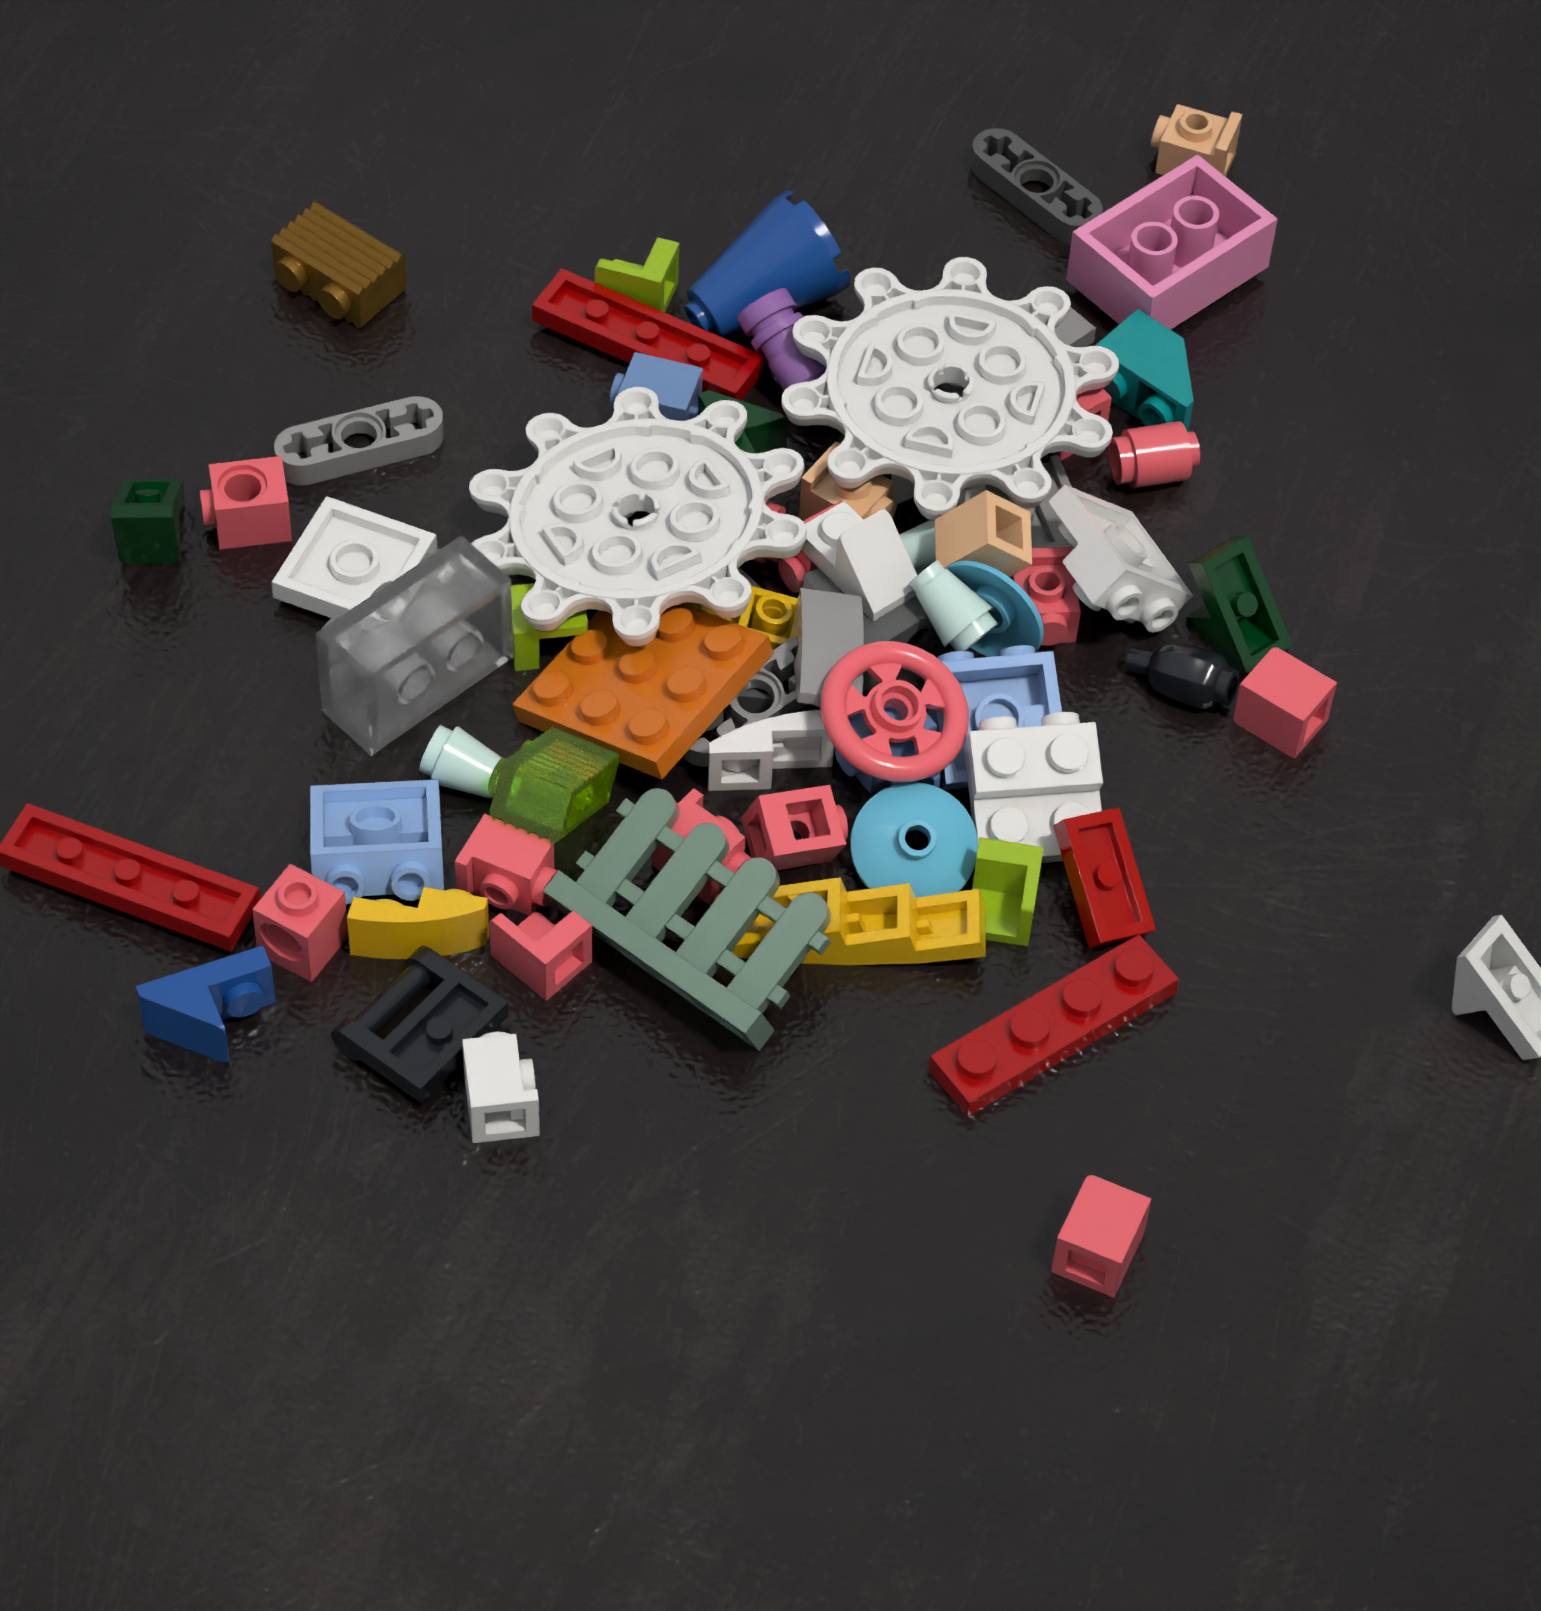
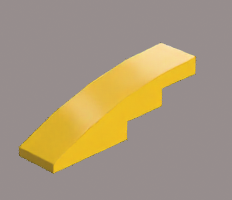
[715,877,986,965]

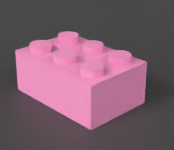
[1066,154,1278,330]

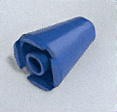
[684,190,851,338]

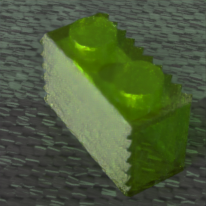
[488,726,620,844]

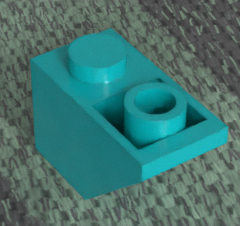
[1095,309,1194,432]

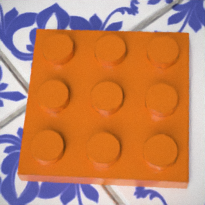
[512,604,774,779]

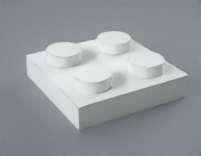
[272,496,437,637]

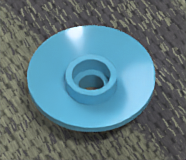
[945,561,1044,657]
[850,782,978,897]

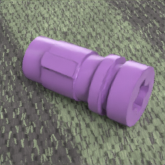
[737,288,826,391]

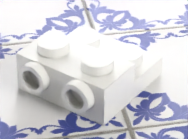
[1048,484,1193,632]
[963,712,1103,863]

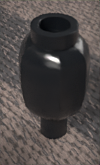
[1124,644,1240,709]

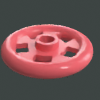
[821,641,969,782]

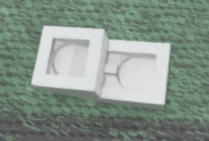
[708,710,834,791]

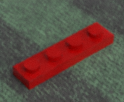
[532,268,764,401]
[0,803,260,952]
[928,934,1179,1117]

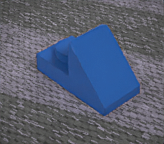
[135,946,276,1063]

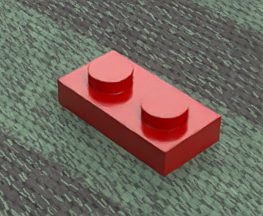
[1053,808,1156,949]

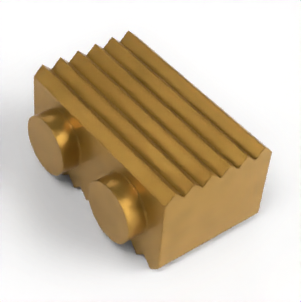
[271,202,407,329]

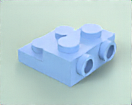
[924,645,1062,790]
[310,779,444,904]

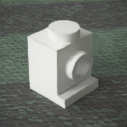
[462,1032,540,1143]

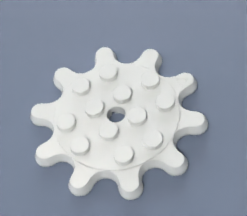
[782,257,1119,520]
[466,387,807,646]

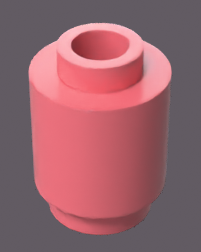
[1108,421,1200,489]

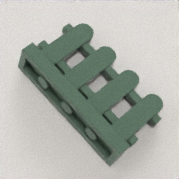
[543,788,831,1051]

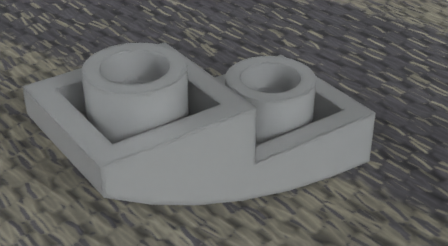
[794,588,864,708]

